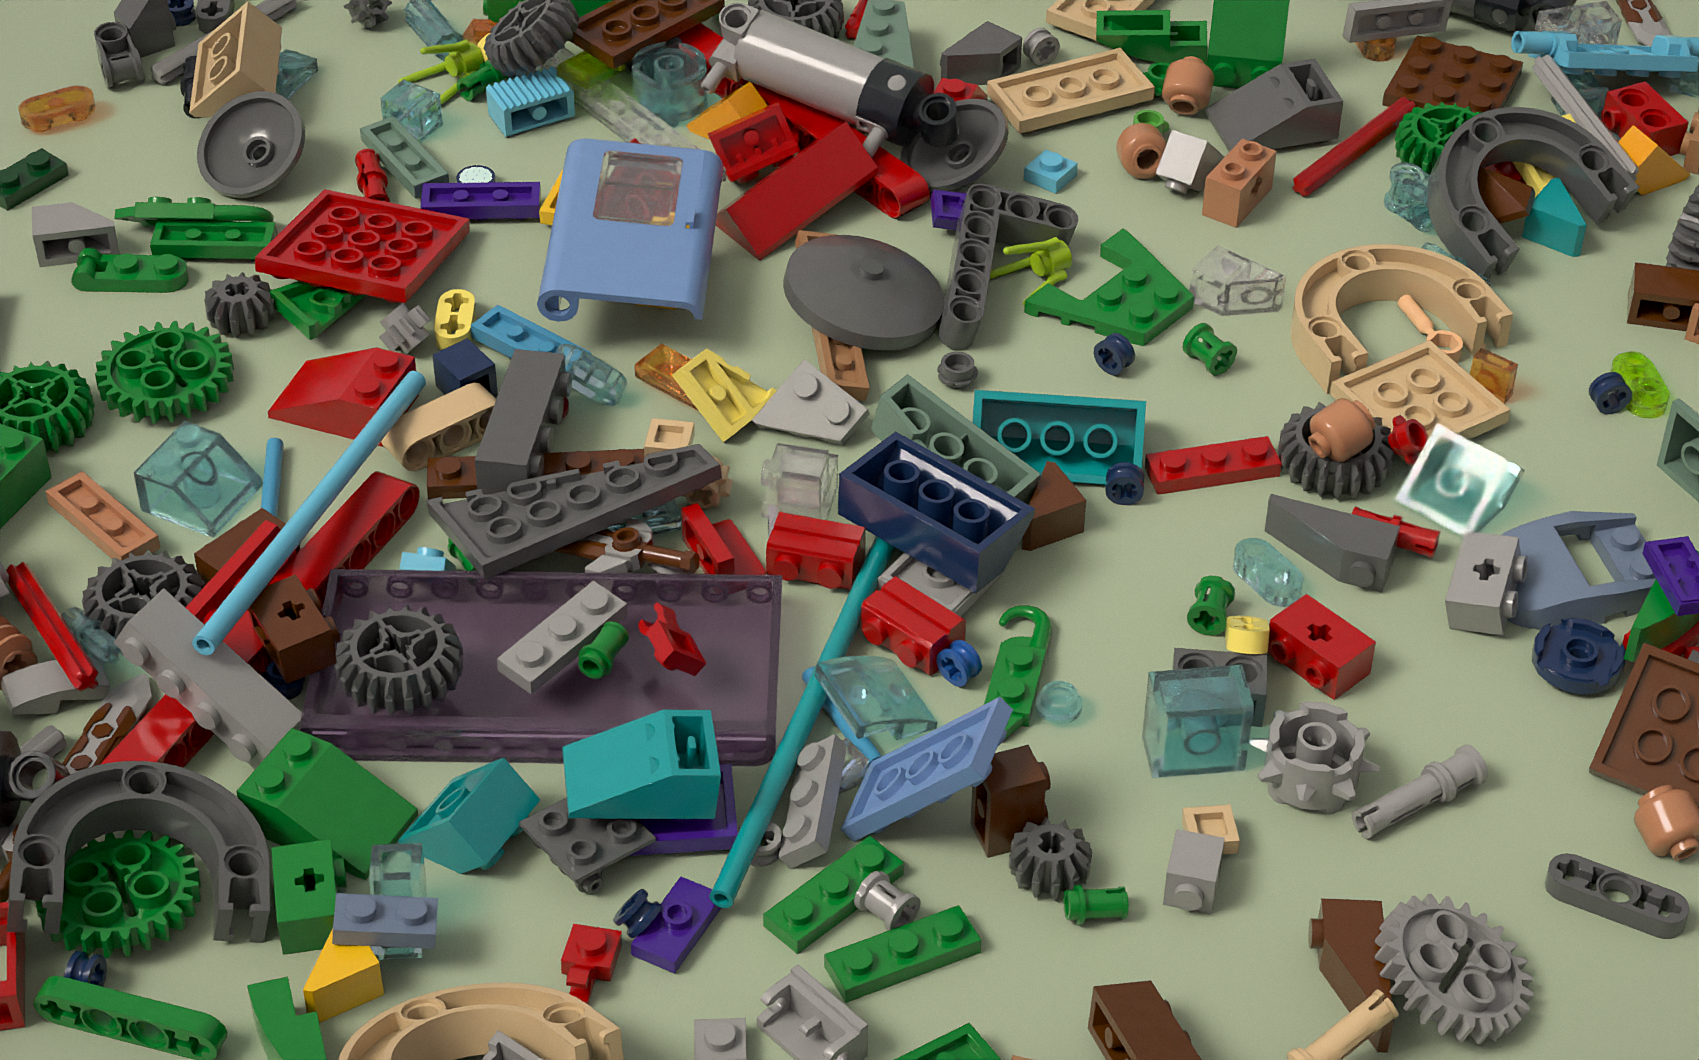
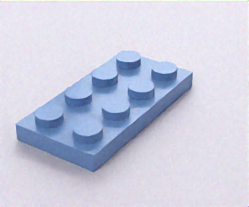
[840,697,1013,842]

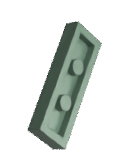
[360,116,449,199]

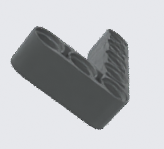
[938,183,1079,350]

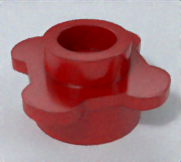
[1388,415,1429,465]

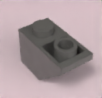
[114,0,176,58]
[940,21,1022,85]

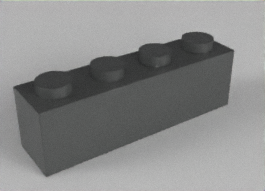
[475,349,572,494]

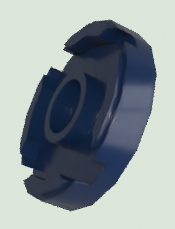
[1532,618,1626,695]

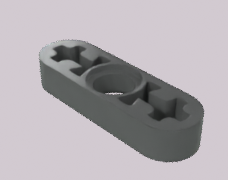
[1545,853,1690,939]

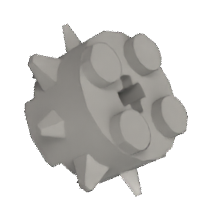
[1249,702,1380,814]

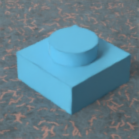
[1024,149,1078,194]
[399,547,456,583]

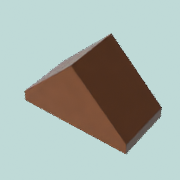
[1022,461,1086,551]

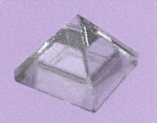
[838,738,869,796]

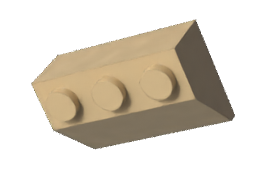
[189,1,282,117]

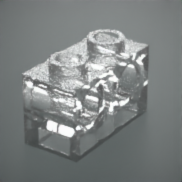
[1535,1,1622,45]

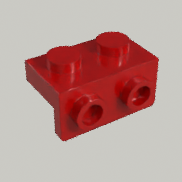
[707,102,800,183]

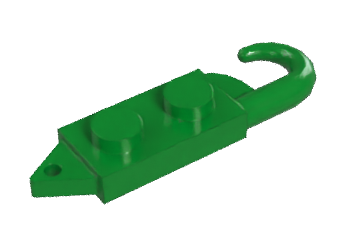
[114,197,274,227]
[984,605,1052,739]

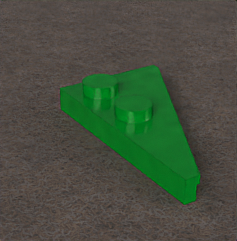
[269,281,366,340]

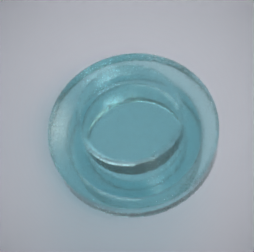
[1036,681,1082,724]

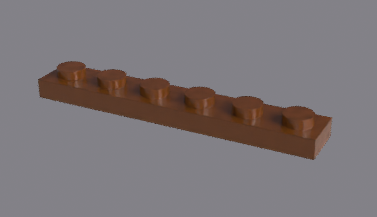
[427,449,644,500]

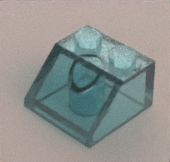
[133,421,263,538]
[1395,423,1525,536]

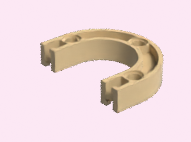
[1290,244,1513,394]
[339,983,624,1060]

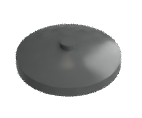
[783,235,944,350]

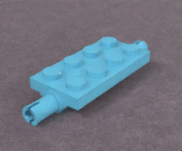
[1511,31,1699,78]

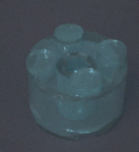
[631,42,708,129]

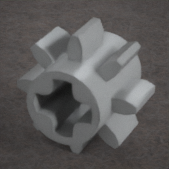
[379,303,431,354]

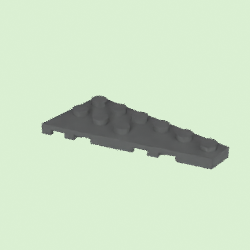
[426,444,722,580]

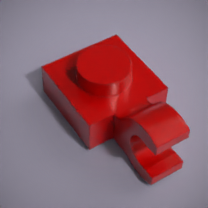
[638,602,707,676]
[561,924,622,1004]

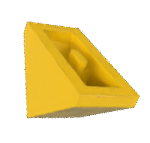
[303,929,384,1023]

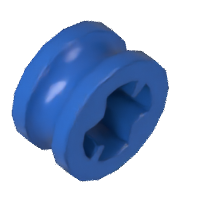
[936,640,982,687]

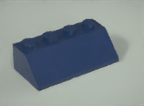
[838,431,1035,594]

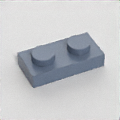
[332,893,438,949]

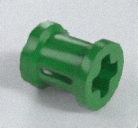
[1182,323,1238,376]
[1187,575,1235,636]

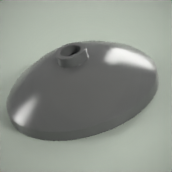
[197,91,305,198]
[900,99,1009,192]

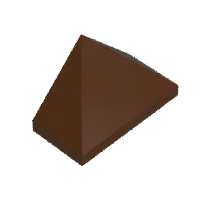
[1477,166,1536,224]

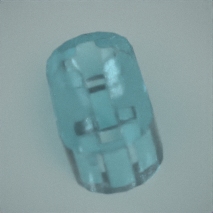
[555,344,628,406]
[1233,538,1304,607]

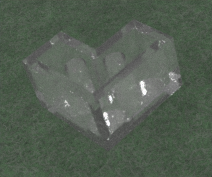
[761,443,838,537]

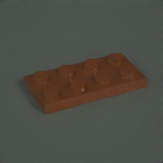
[569,0,725,69]

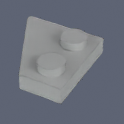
[752,359,870,446]

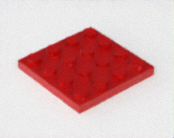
[255,189,470,303]

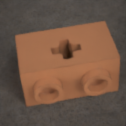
[1202,138,1277,228]

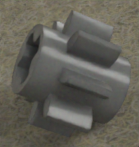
[344,0,392,29]

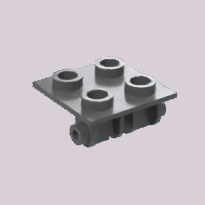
[519,798,656,894]

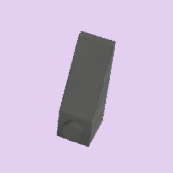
[1264,494,1400,593]

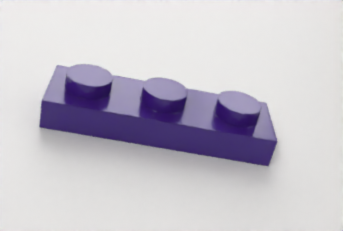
[420,182,541,220]

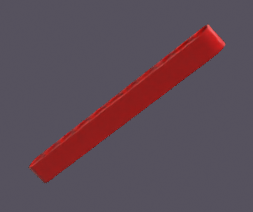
[677,23,930,218]
[100,471,420,768]

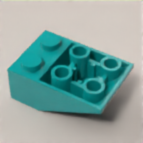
[562,710,721,819]

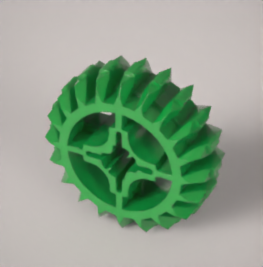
[1395,101,1483,180]
[0,361,95,453]

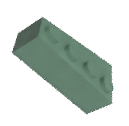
[854,0,914,68]
[871,374,1041,505]

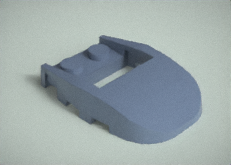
[1501,511,1656,630]

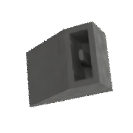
[1205,59,1343,152]

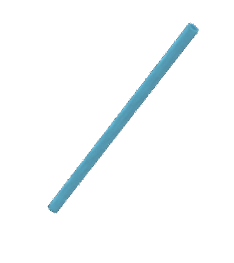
[192,371,426,655]

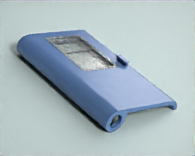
[537,138,723,322]

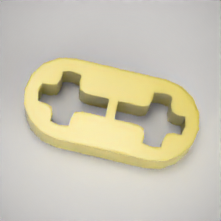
[434,289,477,351]
[1225,616,1270,654]

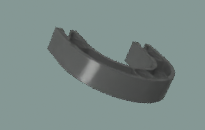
[1427,107,1639,282]
[6,761,270,942]

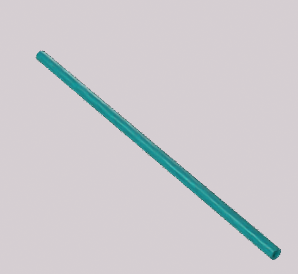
[709,536,895,908]

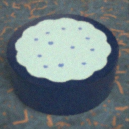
[456,165,496,183]

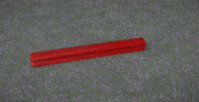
[1292,97,1416,197]
[6,562,99,692]

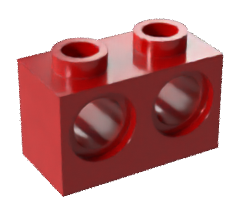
[1601,81,1689,156]

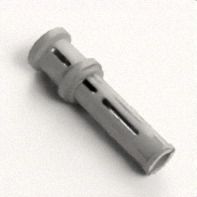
[1352,744,1488,839]

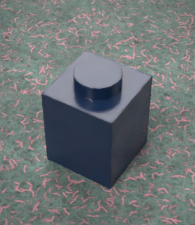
[432,338,498,397]

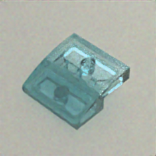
[814,656,938,740]

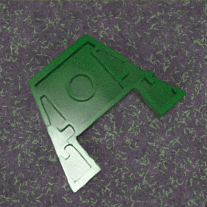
[1024,228,1194,347]

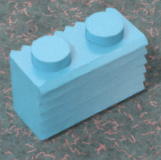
[486,66,575,137]

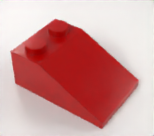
[268,347,419,447]

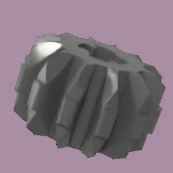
[204,272,275,338]
[1009,816,1092,901]

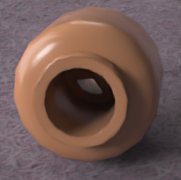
[1162,56,1214,115]
[1116,123,1167,179]
[1308,398,1375,463]
[1633,785,1699,861]

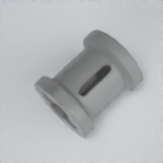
[854,871,921,931]

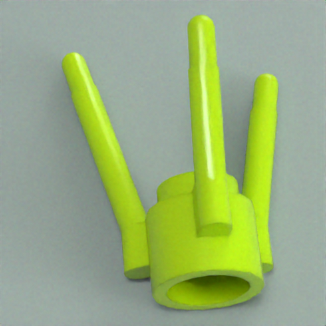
[398,39,484,114]
[989,237,1072,306]

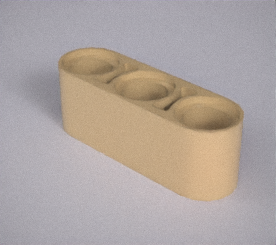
[381,383,496,471]

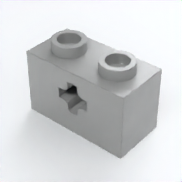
[1445,531,1528,635]

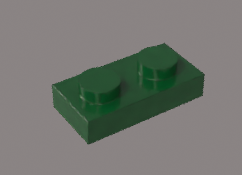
[0,148,69,211]

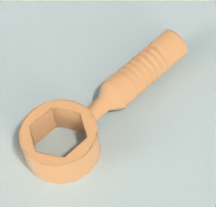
[1397,295,1463,363]

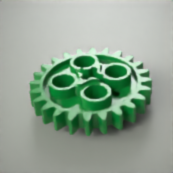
[95,321,234,424]
[35,830,201,958]

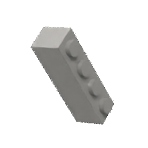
[114,588,305,770]

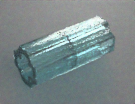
[404,0,463,61]

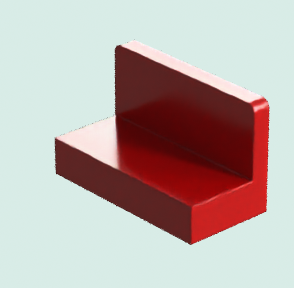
[681,503,766,595]

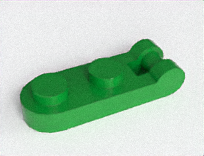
[71,248,189,293]

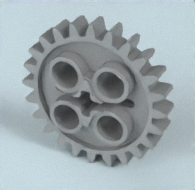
[1375,894,1534,1044]

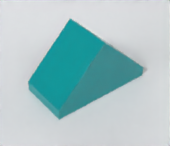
[1522,178,1587,257]

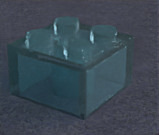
[1142,665,1254,778]

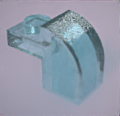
[369,843,427,960]

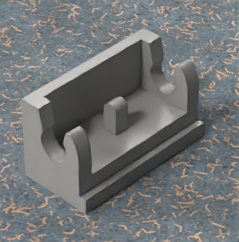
[757,964,868,1060]

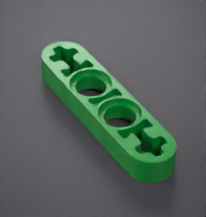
[33,976,228,1060]

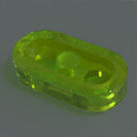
[1610,351,1670,419]

